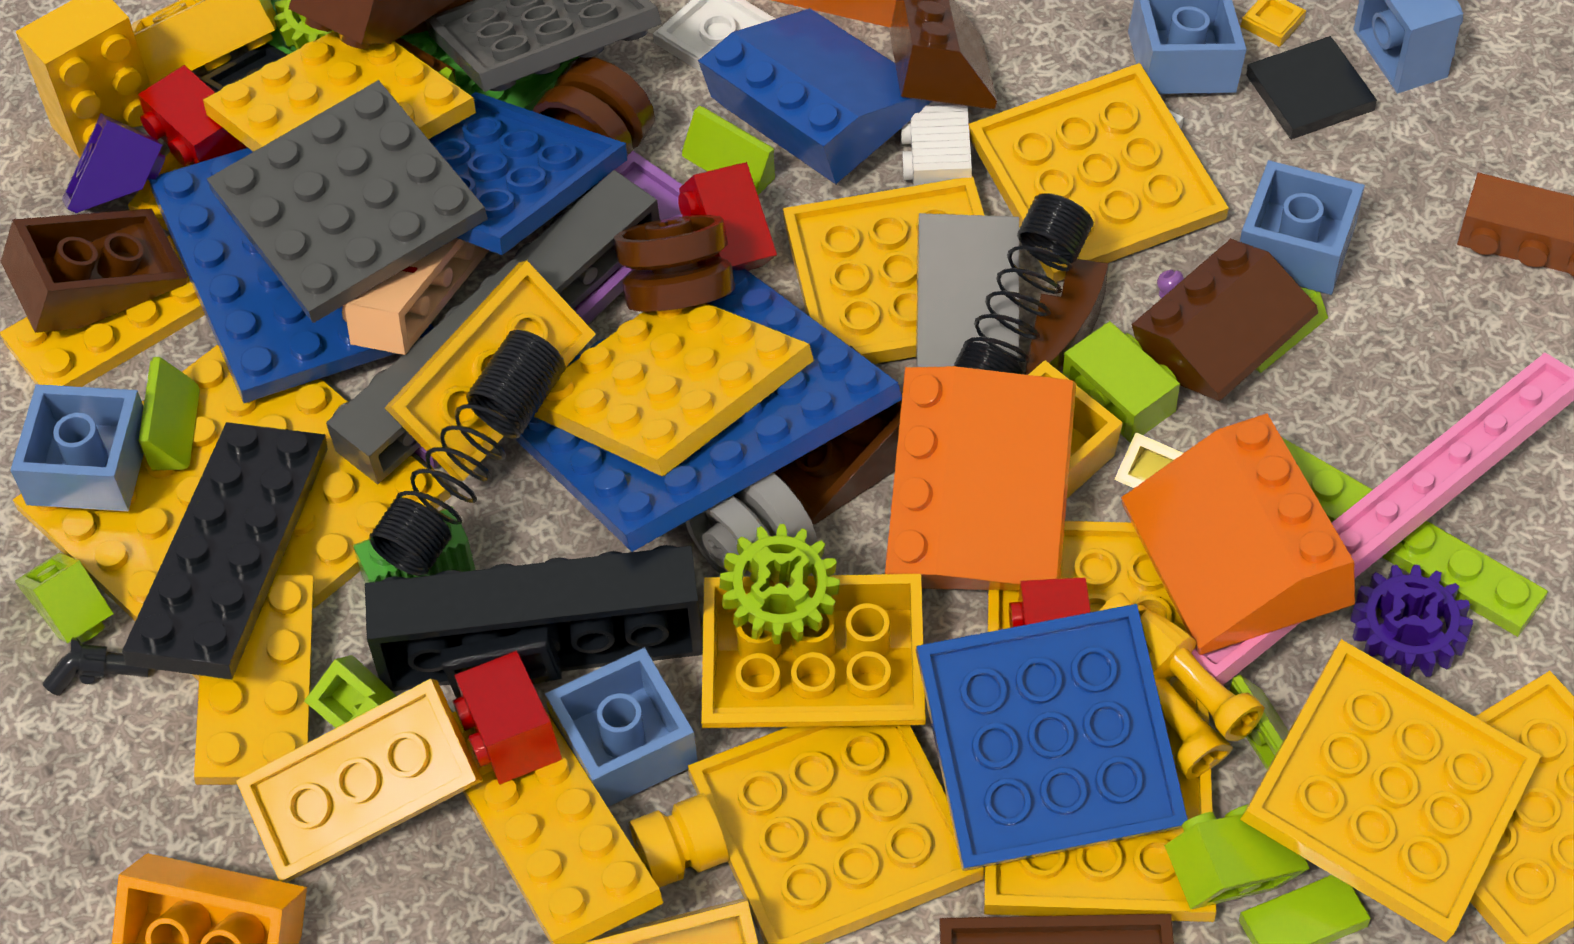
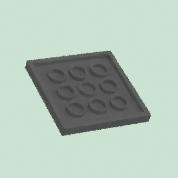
[425,0,662,92]
[207,80,488,323]

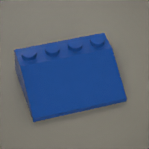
[698,8,932,185]

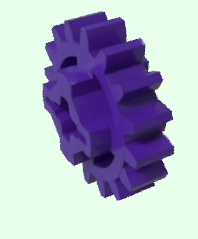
[1350,564,1473,677]

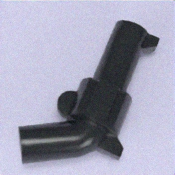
[43,637,149,696]

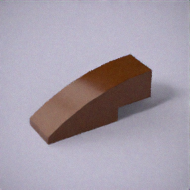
[1025,259,1108,375]

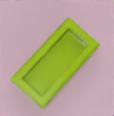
[1239,875,1371,944]

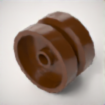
[533,57,655,156]
[614,215,735,312]

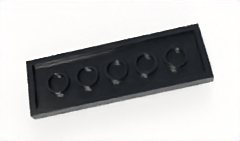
[122,422,328,680]

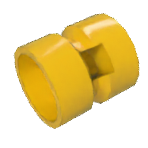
[628,793,729,888]

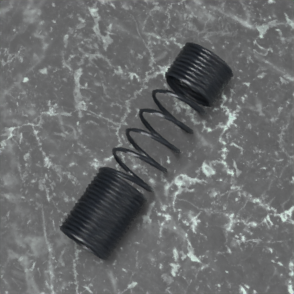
[954,193,1094,374]
[369,329,566,576]

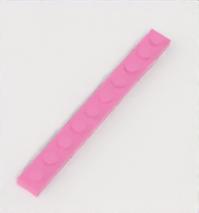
[1191,353,1574,685]

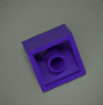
[62,113,165,213]

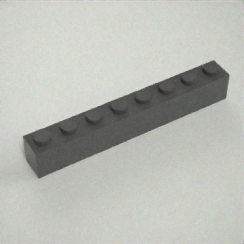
[326,170,660,484]

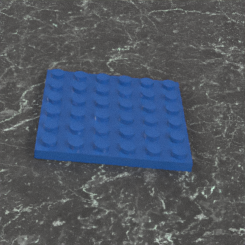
[514,269,902,552]

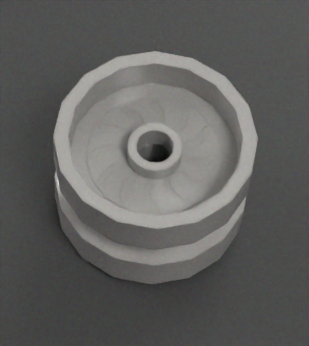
[685,472,817,577]

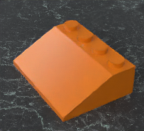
[885,366,1076,590]
[1121,413,1355,655]

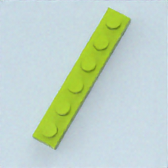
[1282,437,1548,637]

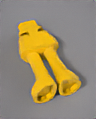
[1099,592,1265,780]

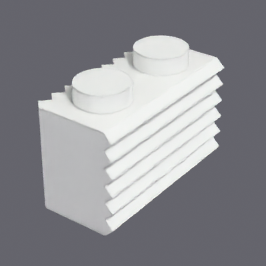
[901,101,972,186]

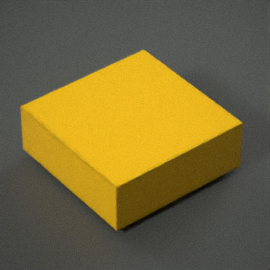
[1241,0,1306,47]

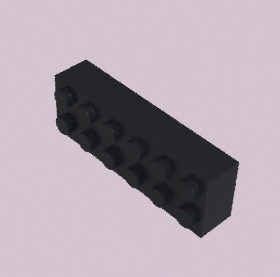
[365,545,703,691]

